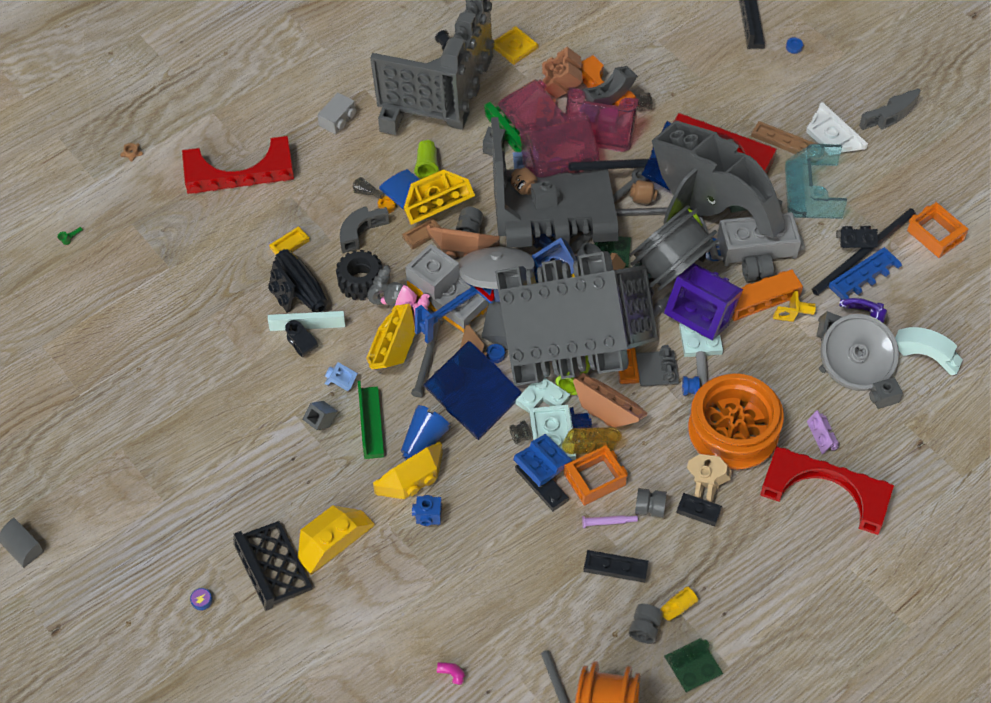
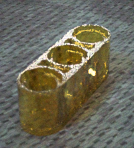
[562,427,622,454]

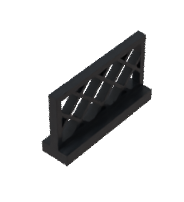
[233,521,312,611]

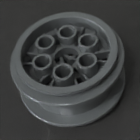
[629,205,719,291]

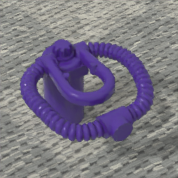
[839,298,887,323]

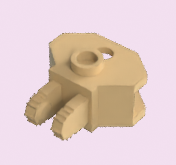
[687,454,732,502]

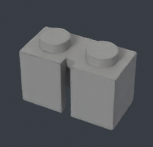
[317,93,356,134]

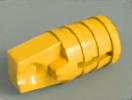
[660,586,698,621]

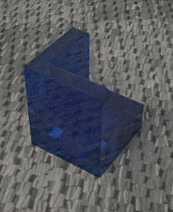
[569,407,592,437]

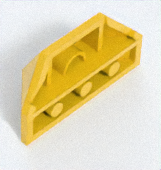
[404,169,475,225]
[366,304,415,369]
[373,442,443,499]
[298,505,375,575]

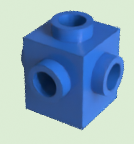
[412,495,442,526]

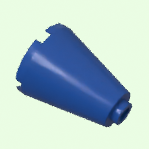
[401,405,451,460]

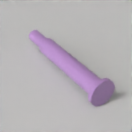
[582,515,638,528]

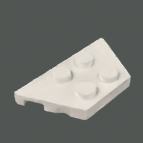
[806,102,868,154]

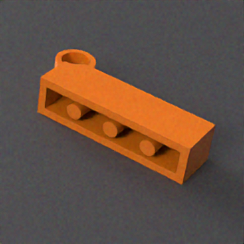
[732,269,803,321]

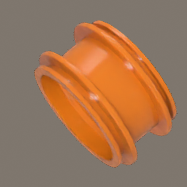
[688,373,784,469]
[575,661,640,703]

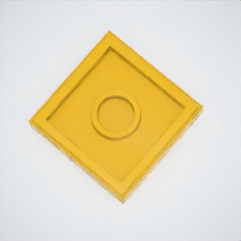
[493,26,538,65]

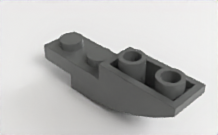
[859,88,921,130]

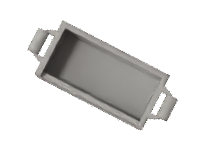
[709,213,805,266]

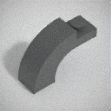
[581,66,638,108]
[340,206,389,254]

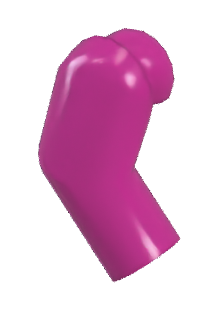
[437,662,465,684]

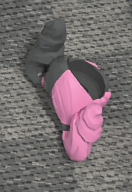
[367,265,430,325]

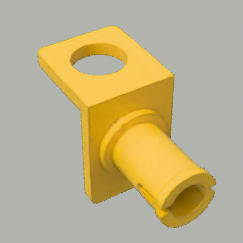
[773,291,816,322]

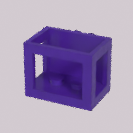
[664,263,743,341]

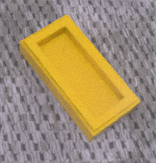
[269,226,310,255]

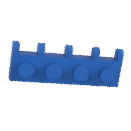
[829,247,902,299]

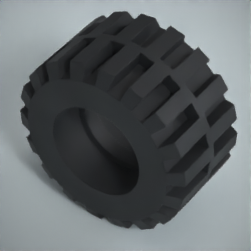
[336,250,383,301]

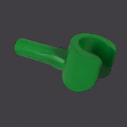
[57,227,83,245]

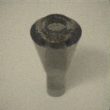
[352,177,384,199]

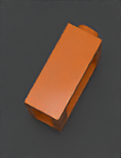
[907,202,969,258]
[564,445,628,506]

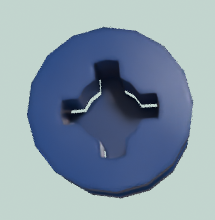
[682,376,700,395]

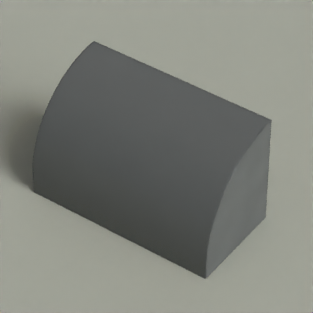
[0,517,43,568]

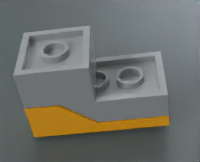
[406,244,489,333]

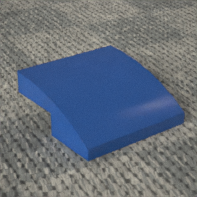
[379,169,420,209]
[513,434,572,487]

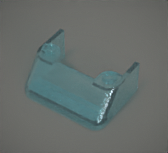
[784,144,847,219]

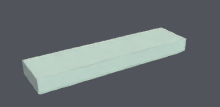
[268,311,345,331]

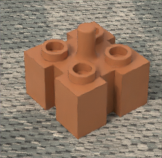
[542,47,582,99]

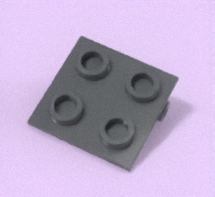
[636,345,679,386]

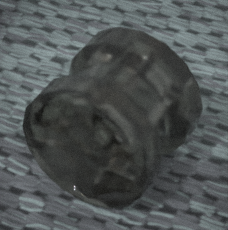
[635,92,652,112]
[509,420,531,444]

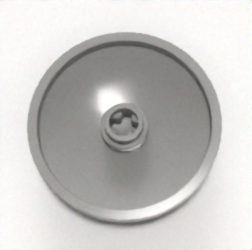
[459,247,534,289]
[820,314,899,391]

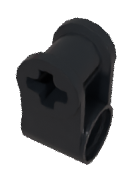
[285,320,318,357]

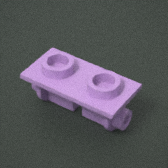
[807,410,839,454]

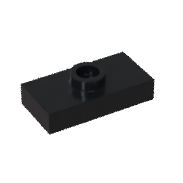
[676,493,722,526]

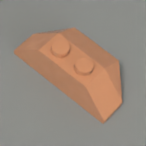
[426,225,500,258]
[573,373,648,428]

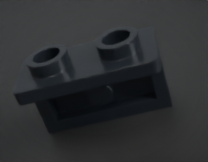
[836,226,878,248]

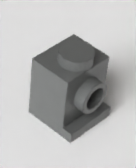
[816,311,842,341]

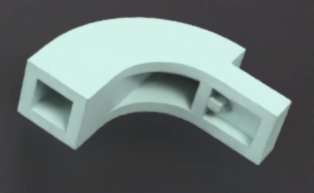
[895,327,963,375]

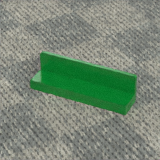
[358,381,384,459]

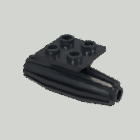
[268,249,328,312]

